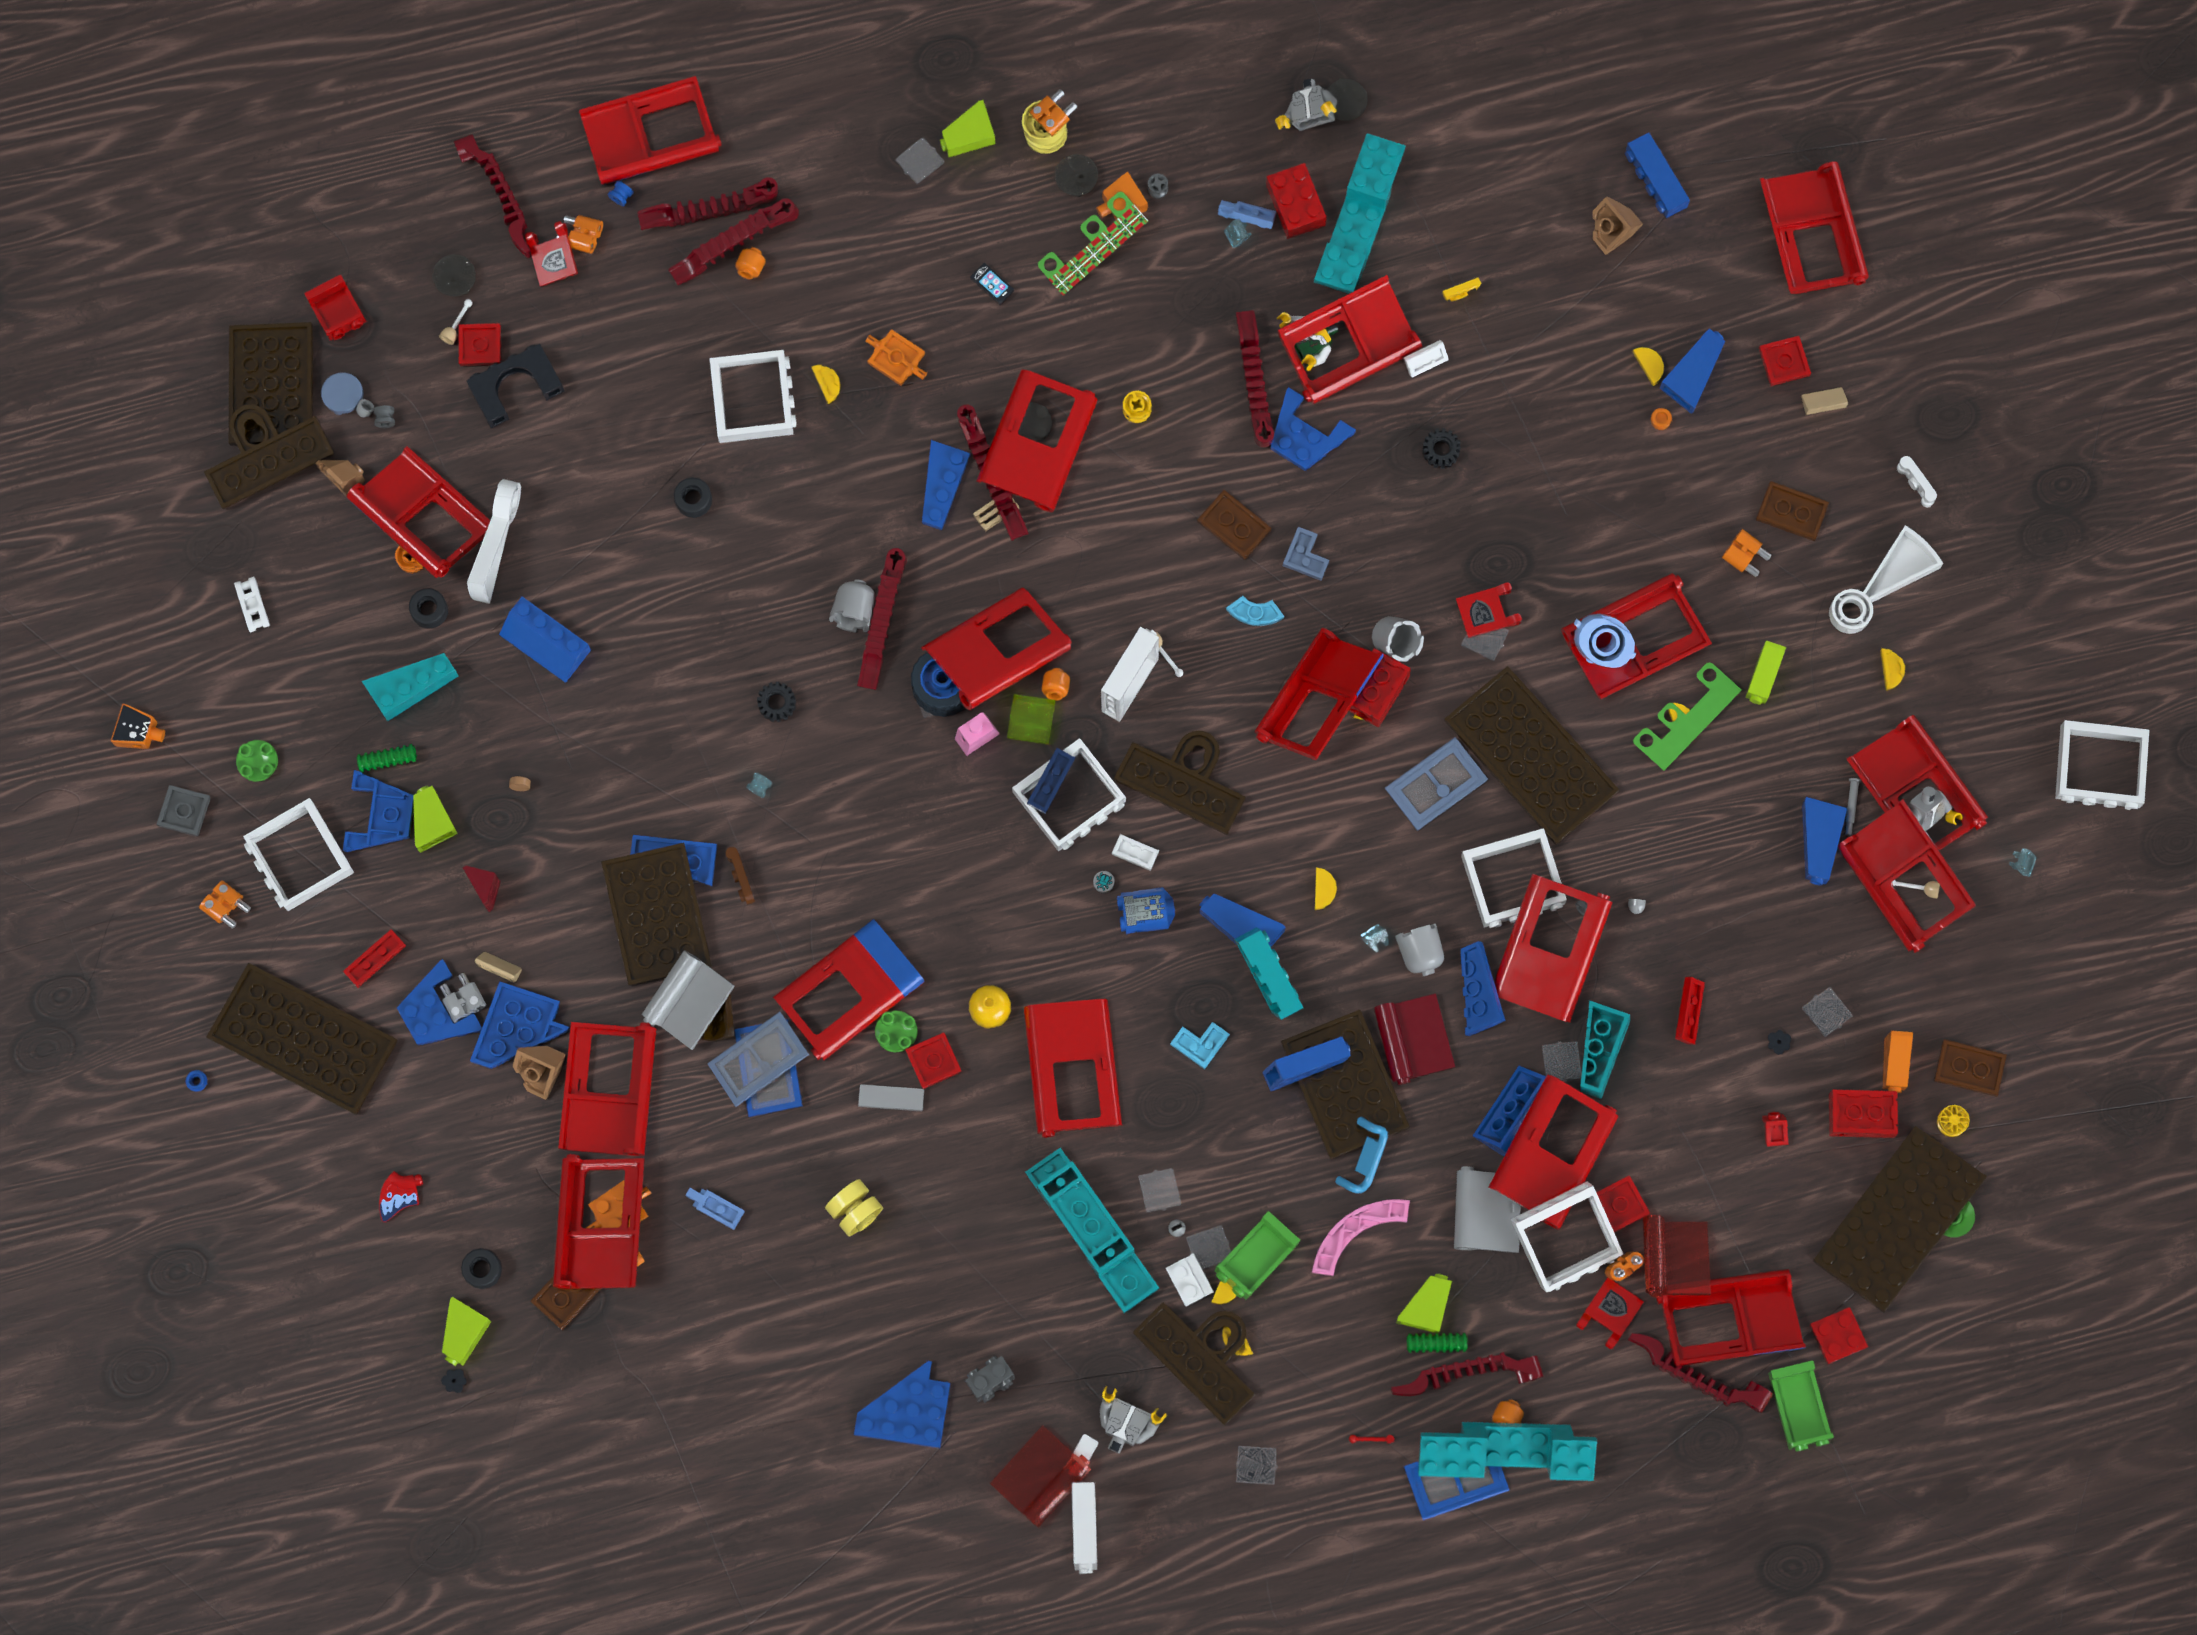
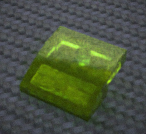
[1007,694,1055,744]

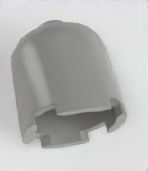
[829,580,876,632]
[1372,616,1424,662]
[1395,923,1444,976]

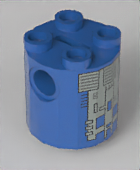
[1117,887,1175,934]

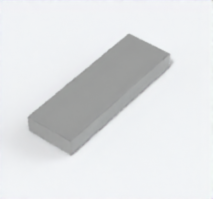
[858,1084,924,1111]

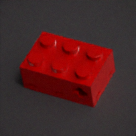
[1266,163,1327,239]
[1349,648,1411,728]
[1829,1090,1898,1138]

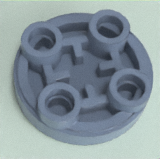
[321,373,363,415]

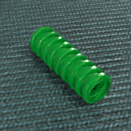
[357,744,417,773]
[1407,1333,1467,1353]

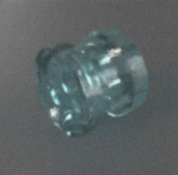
[746,772,773,798]

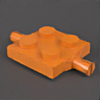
[865,329,927,386]
[585,1180,651,1228]

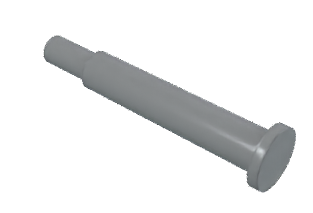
[1845,778,1861,836]

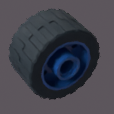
[911,652,968,717]

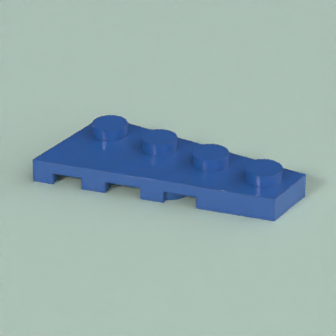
[922,440,970,530]
[630,835,717,886]
[1461,941,1506,1036]

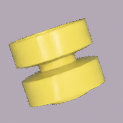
[825,1179,883,1237]

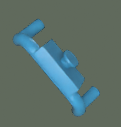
[1336,1117,1388,1194]

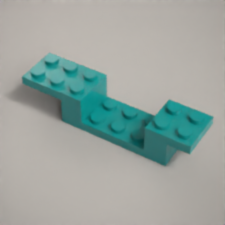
[1314,133,1406,294]
[1025,1148,1159,1313]
[1418,1422,1597,1481]

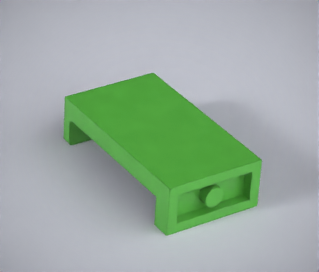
[1214,1211,1300,1300]
[1768,1361,1834,1452]

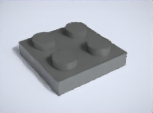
[156,785,211,837]

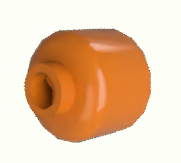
[735,247,765,279]
[1041,668,1070,701]
[1492,1400,1524,1423]

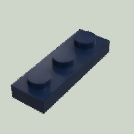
[1027,748,1075,814]

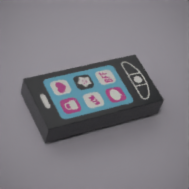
[970,263,1014,305]

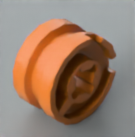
[395,546,423,573]

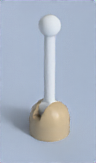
[439,299,472,345]
[1156,632,1183,677]
[1892,880,1940,899]

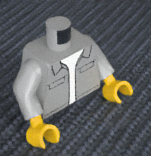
[1275,79,1337,131]
[1908,787,1963,831]
[1100,1386,1166,1454]

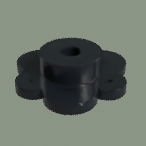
[1767,1030,1791,1055]
[441,1369,467,1393]

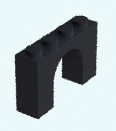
[466,344,564,428]

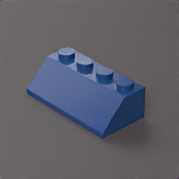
[499,597,591,683]
[1473,1066,1546,1156]

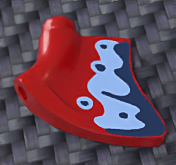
[379,1171,423,1222]

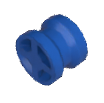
[607,181,633,207]

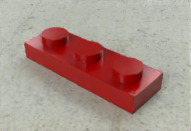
[343,929,406,988]
[1675,977,1705,1045]

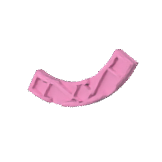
[1312,1199,1410,1276]

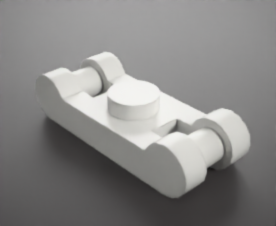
[1897,456,1937,507]
[234,577,270,633]

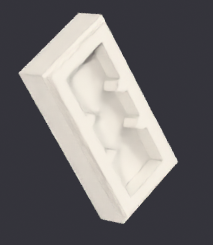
[1404,340,1449,377]
[1112,834,1159,871]

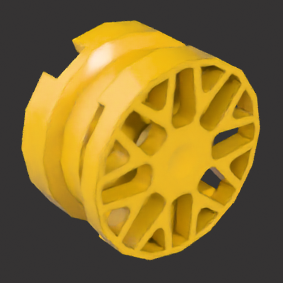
[1123,391,1151,423]
[1937,1105,1970,1137]

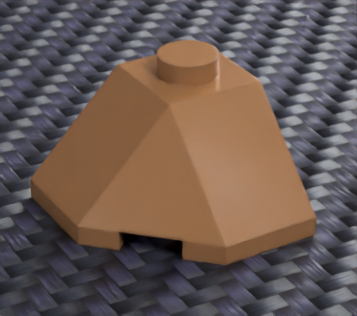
[1593,197,1643,255]
[316,460,365,497]
[513,1046,566,1100]

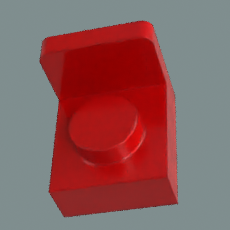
[1762,1112,1788,1147]

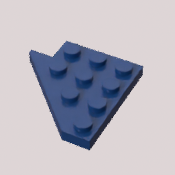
[470,981,570,1069]
[854,1361,951,1448]

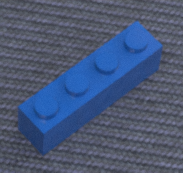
[1625,133,1690,218]

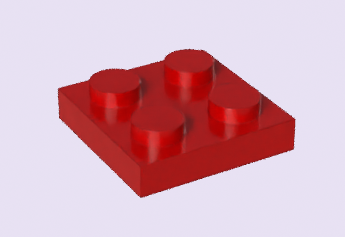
[459,323,501,366]
[1759,336,1811,386]
[905,1032,962,1089]
[1596,1175,1650,1233]
[1810,1307,1868,1365]

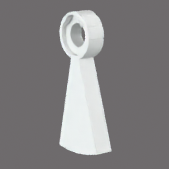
[467,479,521,604]
[1829,525,1943,634]

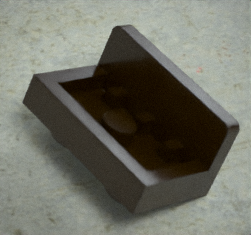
[701,995,734,1042]

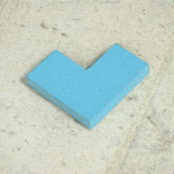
[1170,1022,1230,1069]

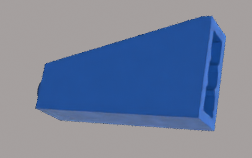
[1660,329,1725,414]
[1802,797,1847,885]
[1199,894,1286,947]
[1262,1036,1351,1091]

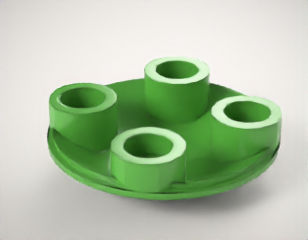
[236,740,278,782]
[875,1011,918,1052]

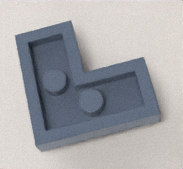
[1283,527,1329,581]

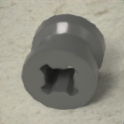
[1148,174,1168,199]
[374,406,395,428]

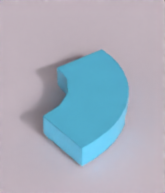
[1226,596,1285,626]

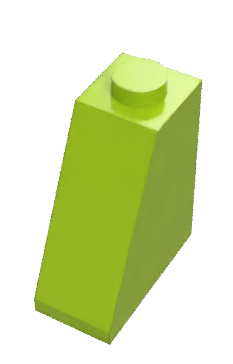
[940,100,995,157]
[1745,641,1786,705]
[413,786,458,853]
[1396,1274,1452,1334]
[442,1297,491,1366]

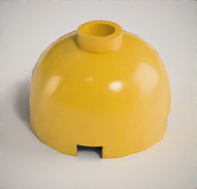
[969,985,1011,1028]

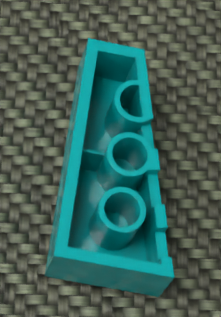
[362,653,459,721]
[1234,927,1304,1020]
[1580,1000,1630,1099]

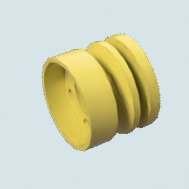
[1022,100,1067,154]

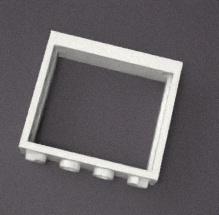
[710,350,796,443]
[1101,627,1159,722]
[2055,720,2149,810]
[1012,738,1126,851]
[243,798,354,911]
[1461,828,1567,928]
[1510,1181,1623,1292]
[1072,1482,1097,1574]

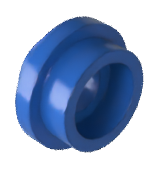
[186,1070,208,1092]

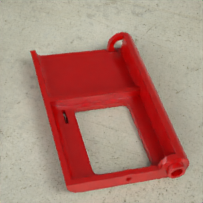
[1760,162,1869,294]
[1278,275,1422,404]
[976,369,1098,512]
[1561,573,1712,699]
[921,588,1072,710]
[1846,715,1988,862]
[1494,874,1613,1023]
[1024,999,1122,1138]
[1488,1074,1619,1230]
[553,1154,645,1289]

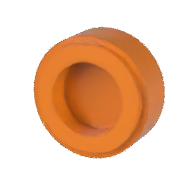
[1650,408,1672,430]

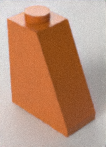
[1883,1031,1913,1093]

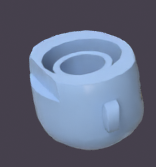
[1574,614,1637,668]

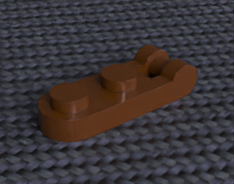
[725,847,755,905]

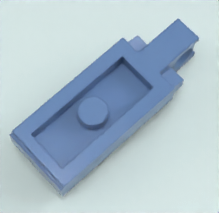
[1218,200,1277,229]
[686,1188,745,1230]

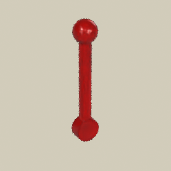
[1349,1435,1394,1444]

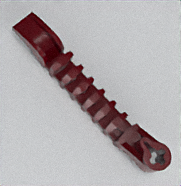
[454,134,532,258]
[637,177,778,230]
[668,198,799,285]
[1235,310,1274,448]
[957,405,1028,541]
[857,548,907,690]
[1628,1333,1773,1413]
[1390,1352,1544,1396]

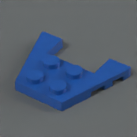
[1270,387,1356,471]
[343,770,414,852]
[397,959,482,1046]

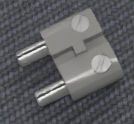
[440,973,486,1023]

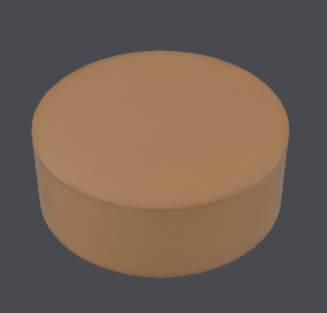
[509,776,531,791]

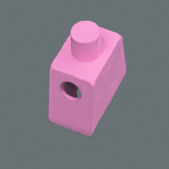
[955,712,1000,756]

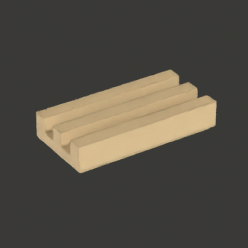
[973,499,1019,532]

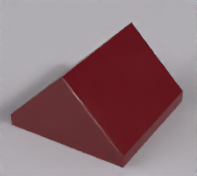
[462,866,501,912]

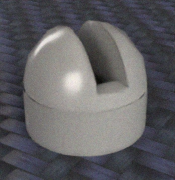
[356,399,374,417]
[1628,899,1646,914]
[1168,1219,1186,1238]

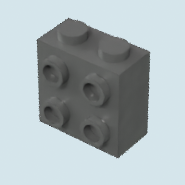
[965,1356,1015,1403]

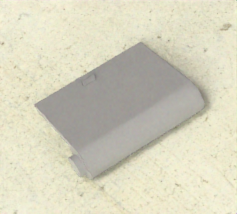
[642,950,735,1050]
[1454,1166,1521,1253]

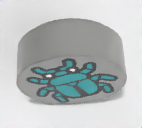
[1093,871,1114,893]

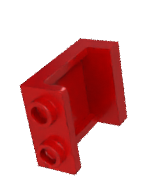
[304,274,366,341]

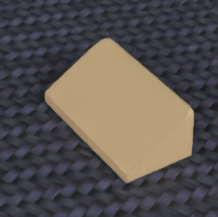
[1801,387,1848,415]
[475,952,522,983]

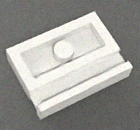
[1166,1254,1214,1307]

